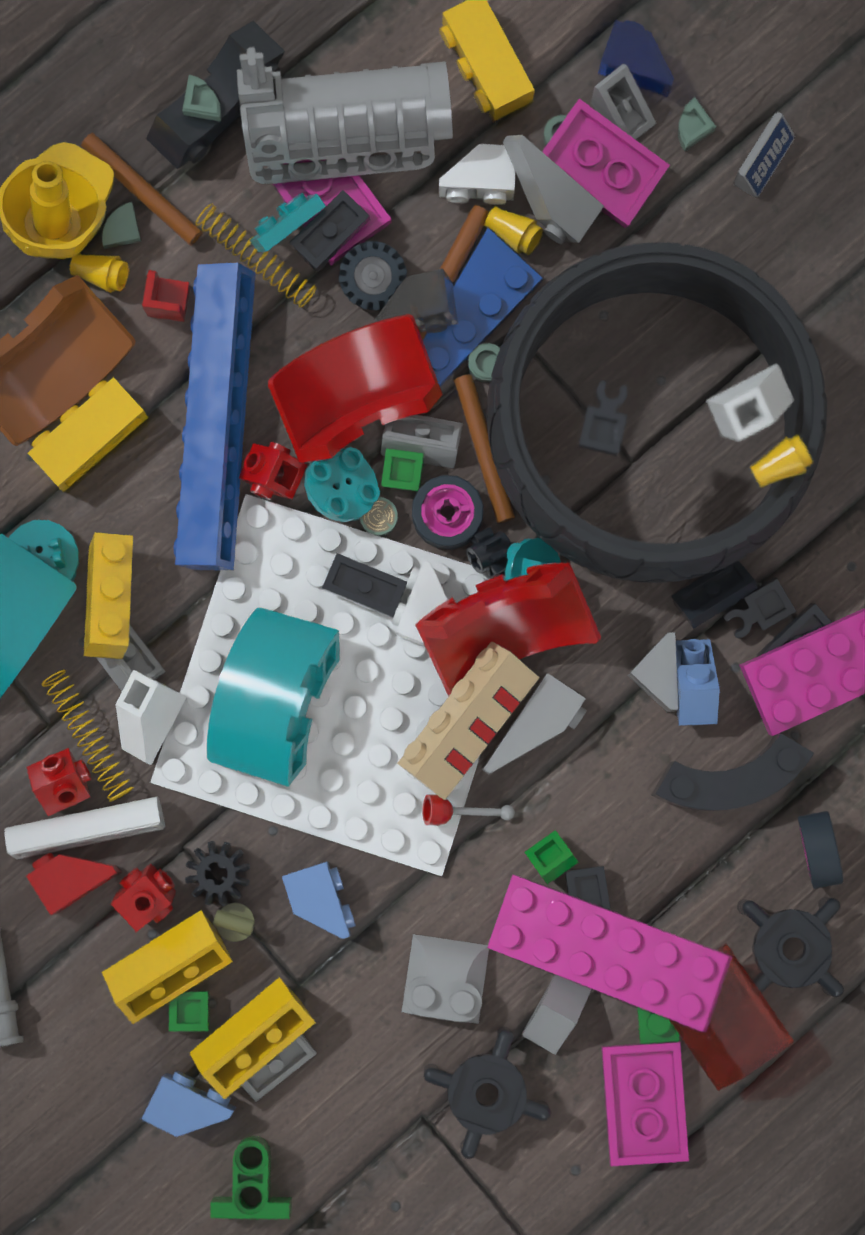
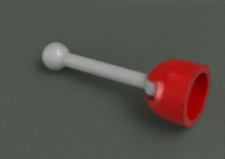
[422,794,515,826]

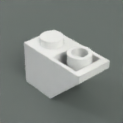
[439,144,515,205]
[706,364,794,441]
[392,560,447,646]
[116,670,186,765]

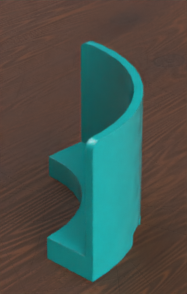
[0,533,77,698]
[207,608,340,787]

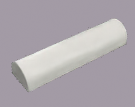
[5,796,165,860]

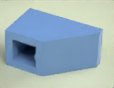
[676,639,720,726]
[282,862,356,939]
[142,1071,236,1137]

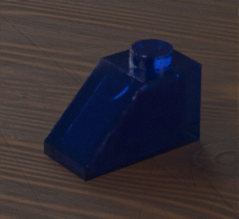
[598,20,674,97]

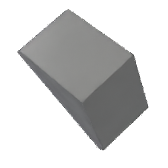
[591,64,656,140]
[627,633,679,712]
[521,974,592,1055]

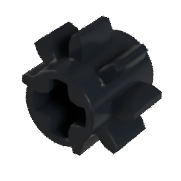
[466,527,512,577]

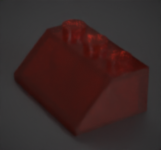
[669,943,794,1091]

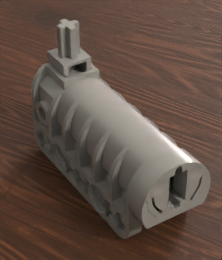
[237,48,453,184]

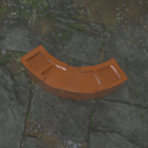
[0,275,136,446]

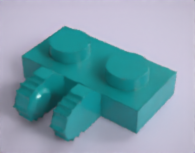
[250,193,326,253]

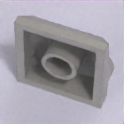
[402,934,489,1023]

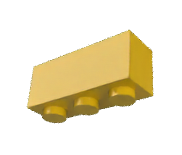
[439,0,535,121]
[28,377,148,492]
[84,532,133,659]
[102,910,233,1024]
[190,977,316,1099]

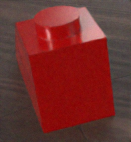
[26,852,122,915]

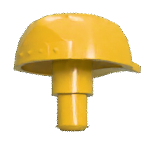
[0,142,114,259]

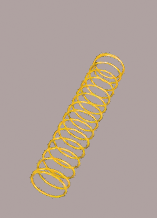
[196,204,317,308]
[41,670,134,802]

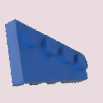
[423,228,542,387]

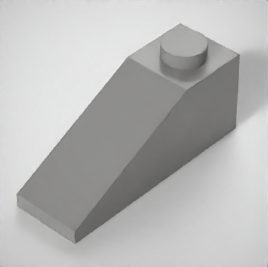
[503,135,604,244]
[482,673,587,775]

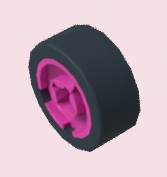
[412,475,484,550]
[798,811,843,889]

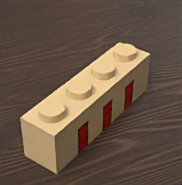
[397,642,540,800]

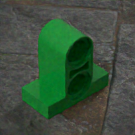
[210,1136,292,1219]

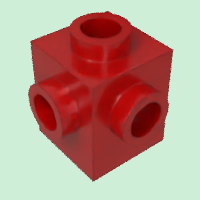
[239,442,307,500]
[26,748,92,817]
[111,863,176,932]

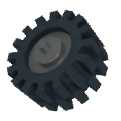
[339,241,407,310]

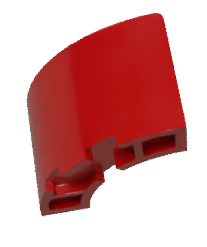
[268,314,443,463]
[415,563,601,696]

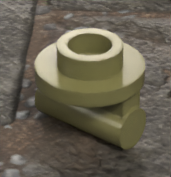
[213,903,255,942]

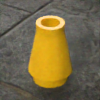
[485,206,543,255]
[70,254,129,293]
[750,435,813,488]

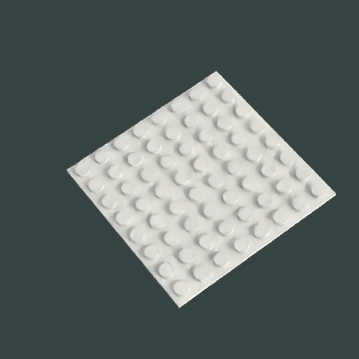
[150,494,506,876]

